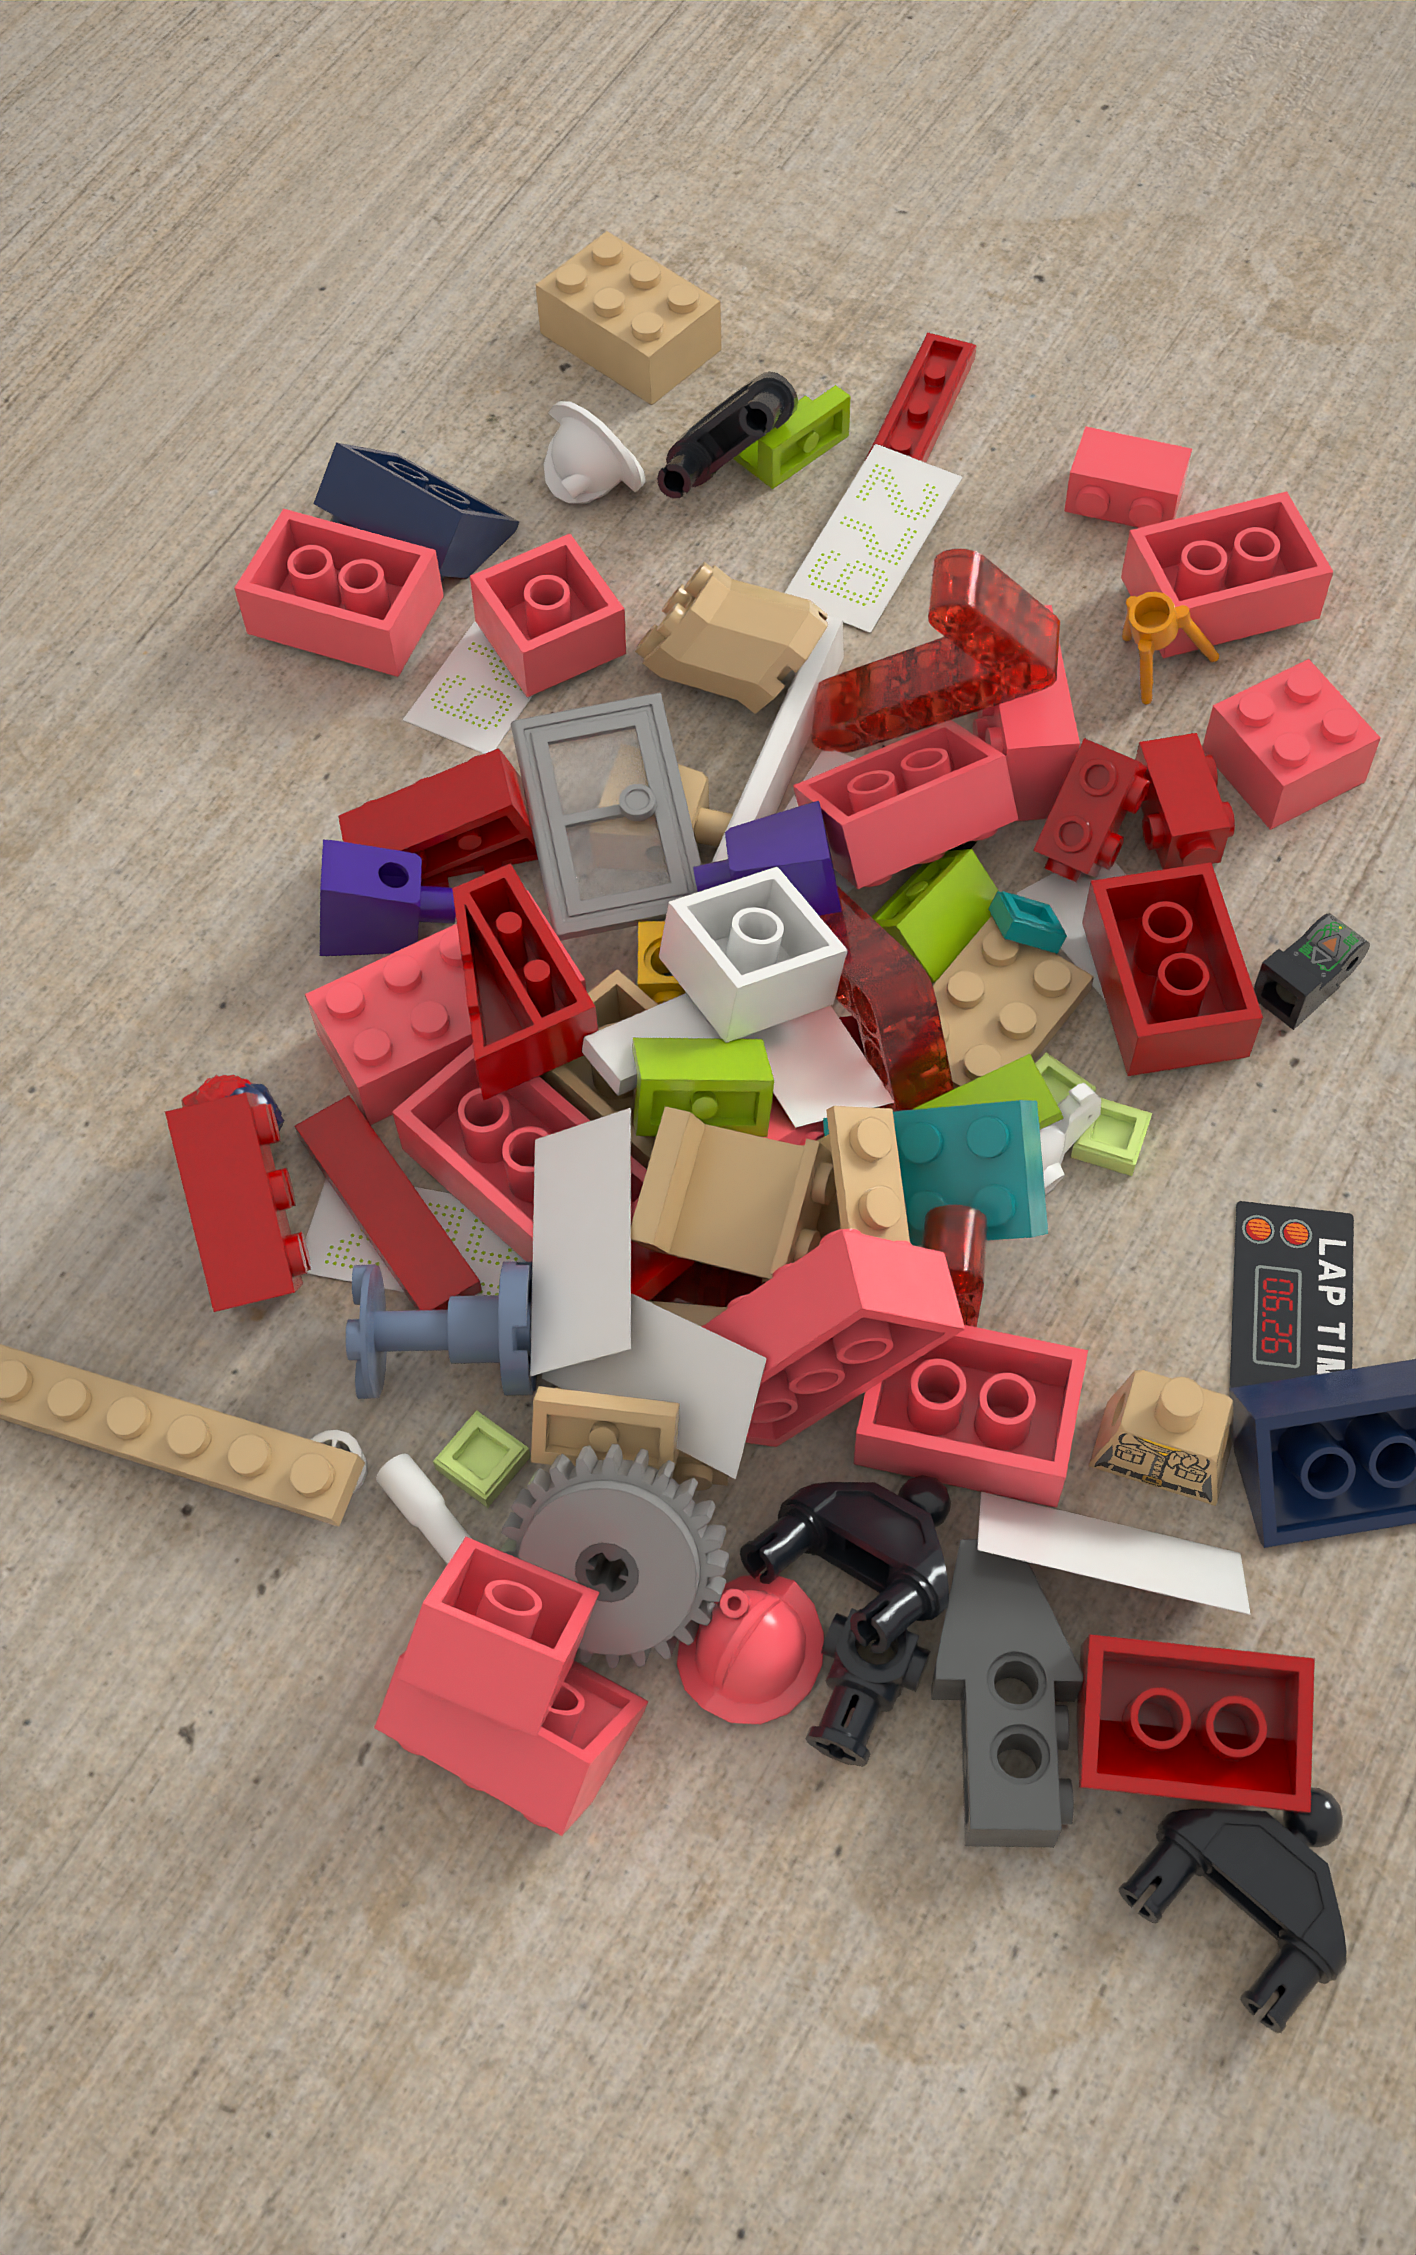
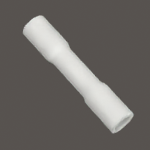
[376,1454,472,1565]

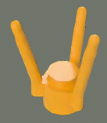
[1122,591,1219,705]

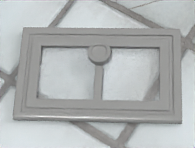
[511,692,701,941]

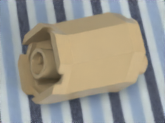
[635,562,828,714]

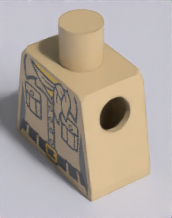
[1089,1370,1233,1506]

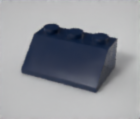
[313,442,520,582]
[1229,1359,1416,1548]

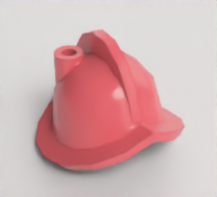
[677,1574,824,1725]

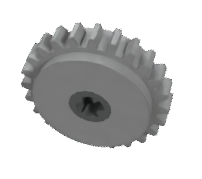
[500,1444,729,1668]

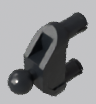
[657,371,798,498]
[740,1475,951,1653]
[1118,1787,1347,2033]

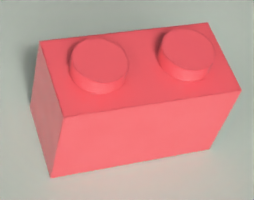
[1064,426,1192,528]

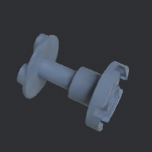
[346,1261,537,1399]

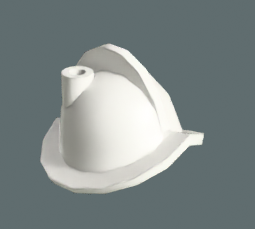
[544,401,646,504]

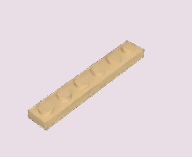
[0,1344,365,1527]

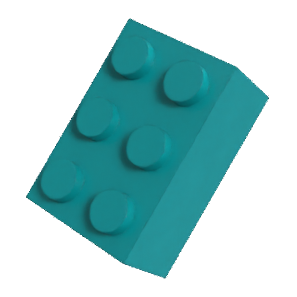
[823,1100,1048,1246]

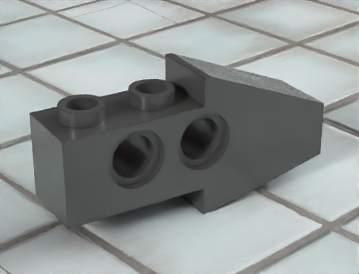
[931,1539,1083,1848]

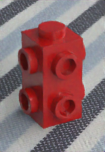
[1135,733,1235,870]
[1033,738,1150,883]

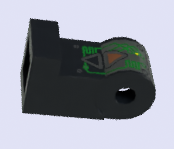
[1254,913,1370,1030]

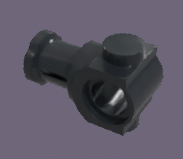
[805,1608,931,1767]

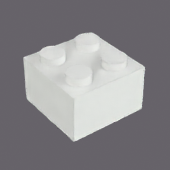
[659,867,847,1043]

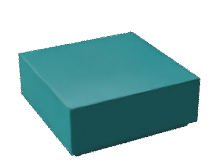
[989,891,1067,954]

